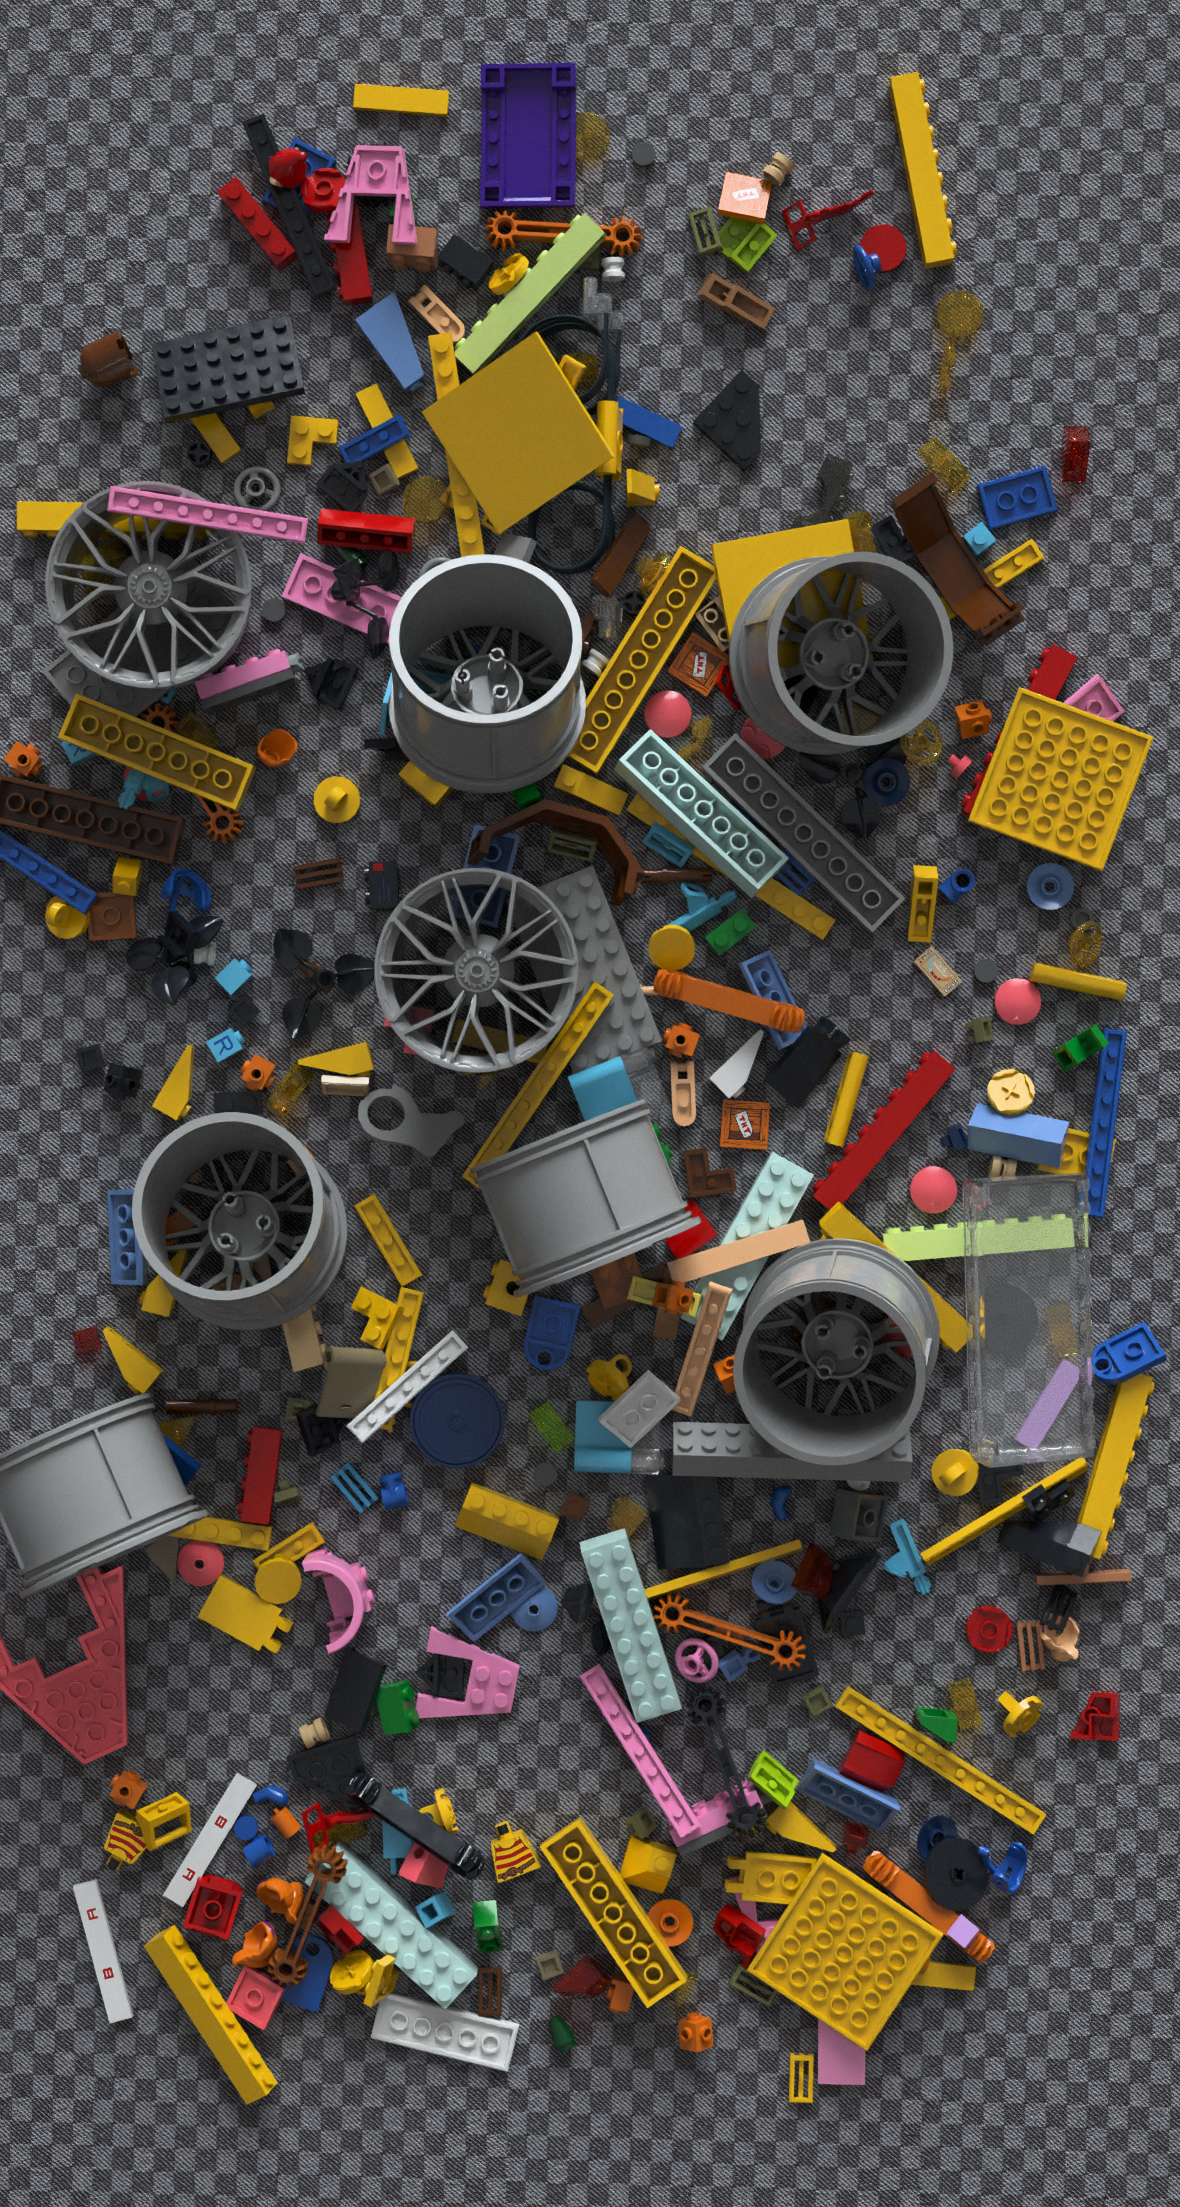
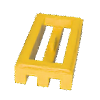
[789,2053,814,2103]

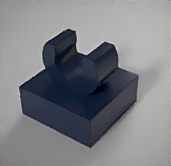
[939,1123,968,1151]

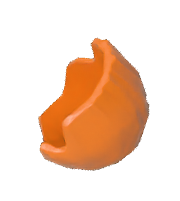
[257,728,298,768]

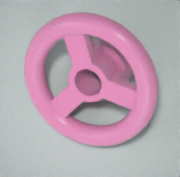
[675,1638,719,1683]

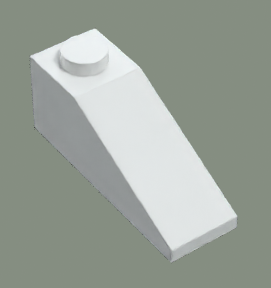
[709,1029,764,1099]

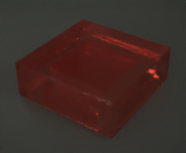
[72,1326,103,1355]

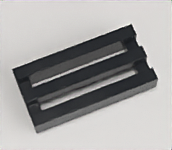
[1039,1584,1078,1635]

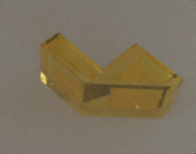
[917,436,971,493]
[676,715,713,760]
[313,1821,367,1847]

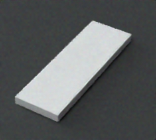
[371,1993,519,2072]

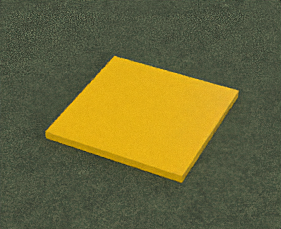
[422,332,615,534]
[710,519,873,676]
[968,687,1154,872]
[747,1853,943,2051]

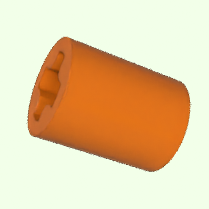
[270,1806,302,1839]

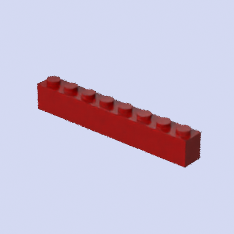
[960,644,1078,817]
[811,1051,956,1210]

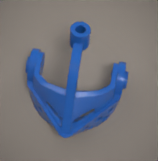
[161,868,211,920]
[978,1842,1027,1894]

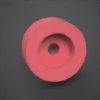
[947,754,972,779]

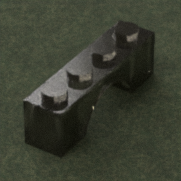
[790,452,855,529]

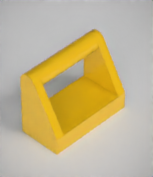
[136,1792,192,1851]

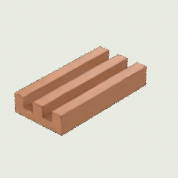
[1016,1621,1045,1672]

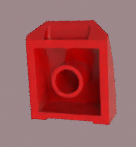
[837,1727,905,1791]
[183,1874,243,1941]

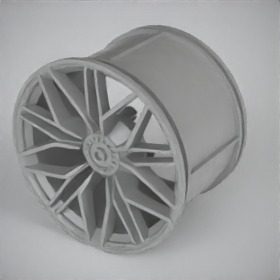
[45,481,252,690]
[729,552,953,755]
[388,555,586,793]
[374,868,579,1073]
[470,1098,702,1298]
[132,1112,348,1331]
[733,1238,940,1466]
[0,1393,209,1599]

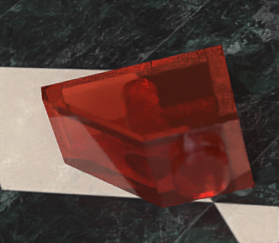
[1061,426,1091,482]
[791,1543,834,1601]
[552,1956,611,1998]

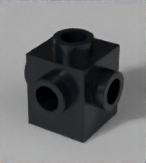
[103,1063,142,1100]

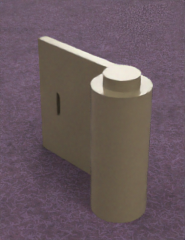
[316,1346,387,1418]

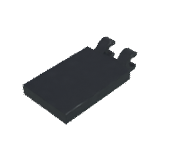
[764,1016,850,1109]
[754,1599,819,1688]

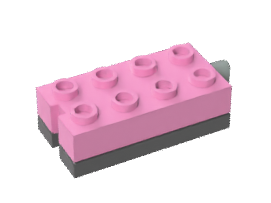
[195,649,305,715]
[668,1780,773,1857]

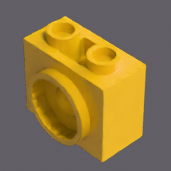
[483,1258,528,1316]

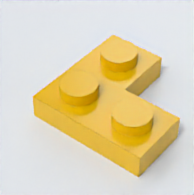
[287,415,339,466]
[351,1287,403,1350]
[363,1954,400,2008]

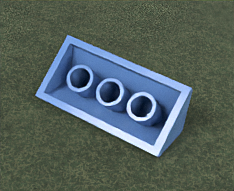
[453,824,521,928]
[737,950,807,1050]
[967,1103,1070,1168]
[107,1189,148,1285]
[446,1553,547,1642]
[797,1758,900,1833]

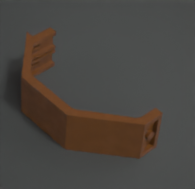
[890,472,1026,646]
[467,799,646,906]

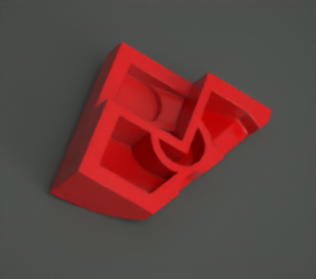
[665,1198,718,1259]
[1070,1692,1120,1741]
[713,1903,766,1970]
[314,1904,364,1957]

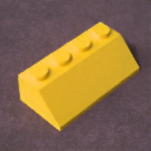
[455,1482,559,1560]

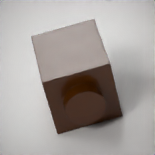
[558,1489,591,1524]

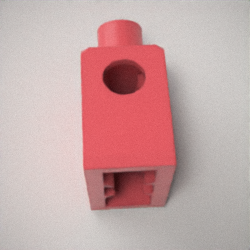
[398,1842,448,1889]

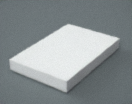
[598,1370,681,1448]

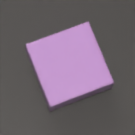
[947,1914,981,1949]

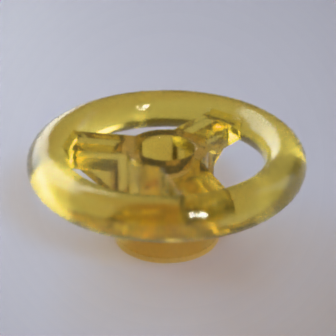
[636,552,670,593]
[900,719,943,765]
[1068,921,1103,967]

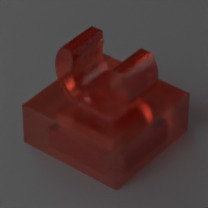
[842,1822,868,1854]

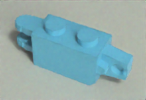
[383,1789,414,1874]

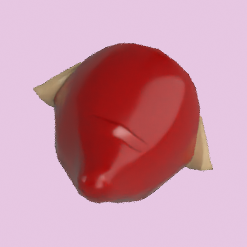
[269,147,308,188]

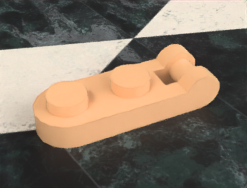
[407,284,465,344]
[670,1060,696,1126]

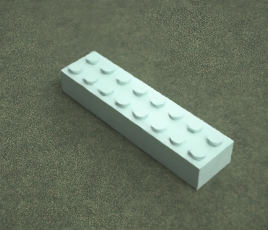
[614,729,789,898]
[680,1151,814,1340]
[579,1528,682,1723]
[305,1841,478,2009]

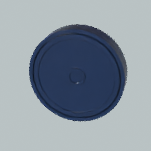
[410,1372,505,1469]

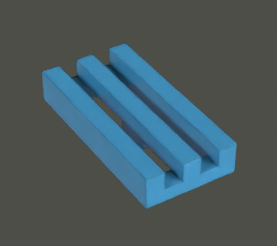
[330,1462,379,1514]

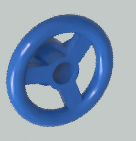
[852,245,882,291]

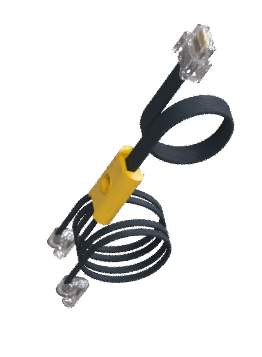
[518,277,625,642]

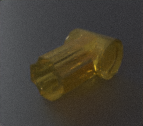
[842,510,876,553]

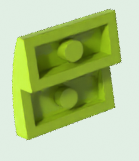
[711,217,778,272]
[748,1750,799,1809]

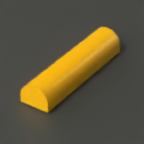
[1029,962,1127,1001]
[823,1052,869,1147]

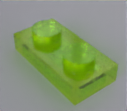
[528,1401,575,1453]

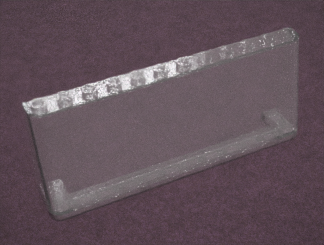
[963,1173,1096,1468]

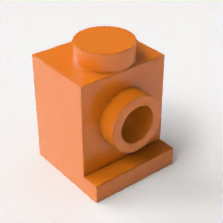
[606,1973,634,2014]

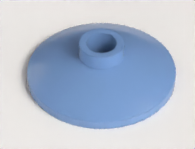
[1027,863,1074,910]
[751,1560,799,1604]
[511,1586,558,1632]

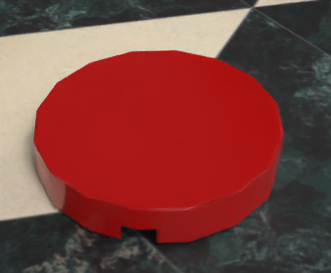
[301,168,346,213]
[860,224,907,273]
[965,1605,1013,1653]

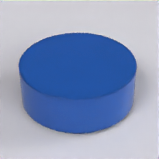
[234,1815,259,1840]

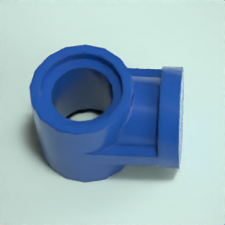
[938,869,975,905]
[378,1472,409,1511]
[243,1835,276,1868]

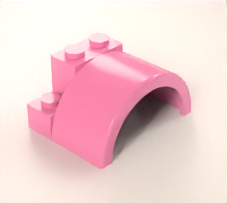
[302,1547,376,1654]

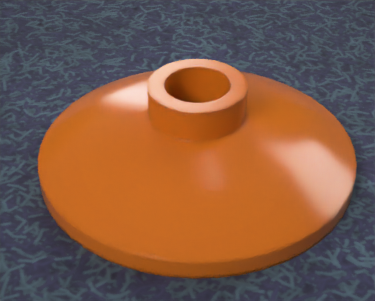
[647,1899,693,1947]

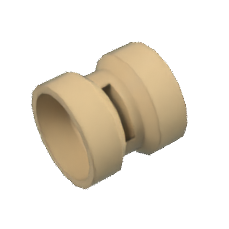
[762,152,795,187]
[988,1155,1017,1182]
[299,1717,330,1749]

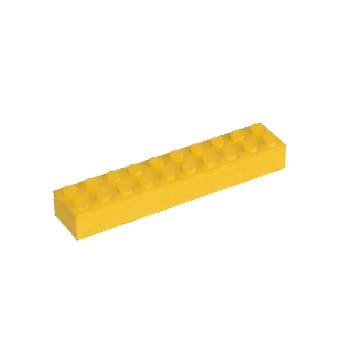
[567,546,717,776]

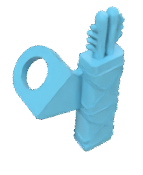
[118,769,169,809]
[668,882,737,932]
[882,1519,931,1595]

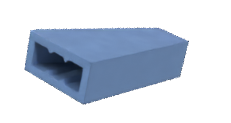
[355,292,425,394]

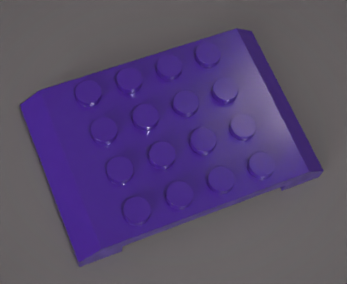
[480,62,577,209]

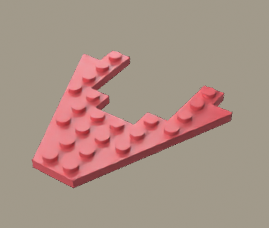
[0,1565,128,1765]

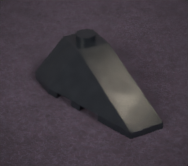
[997,1520,1102,1578]

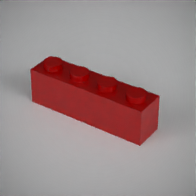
[217,176,297,273]
[326,202,373,306]
[317,509,415,554]
[237,1425,283,1525]

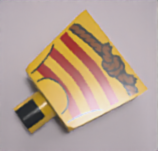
[104,1808,159,1870]
[491,1821,541,1883]

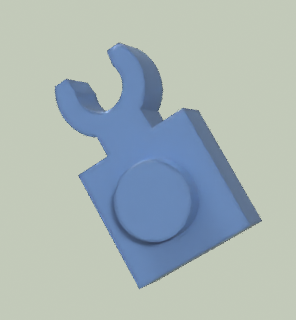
[719,1646,760,1683]

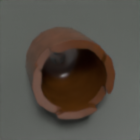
[78,330,138,388]

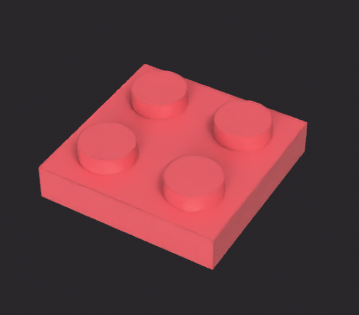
[226,1965,287,2030]

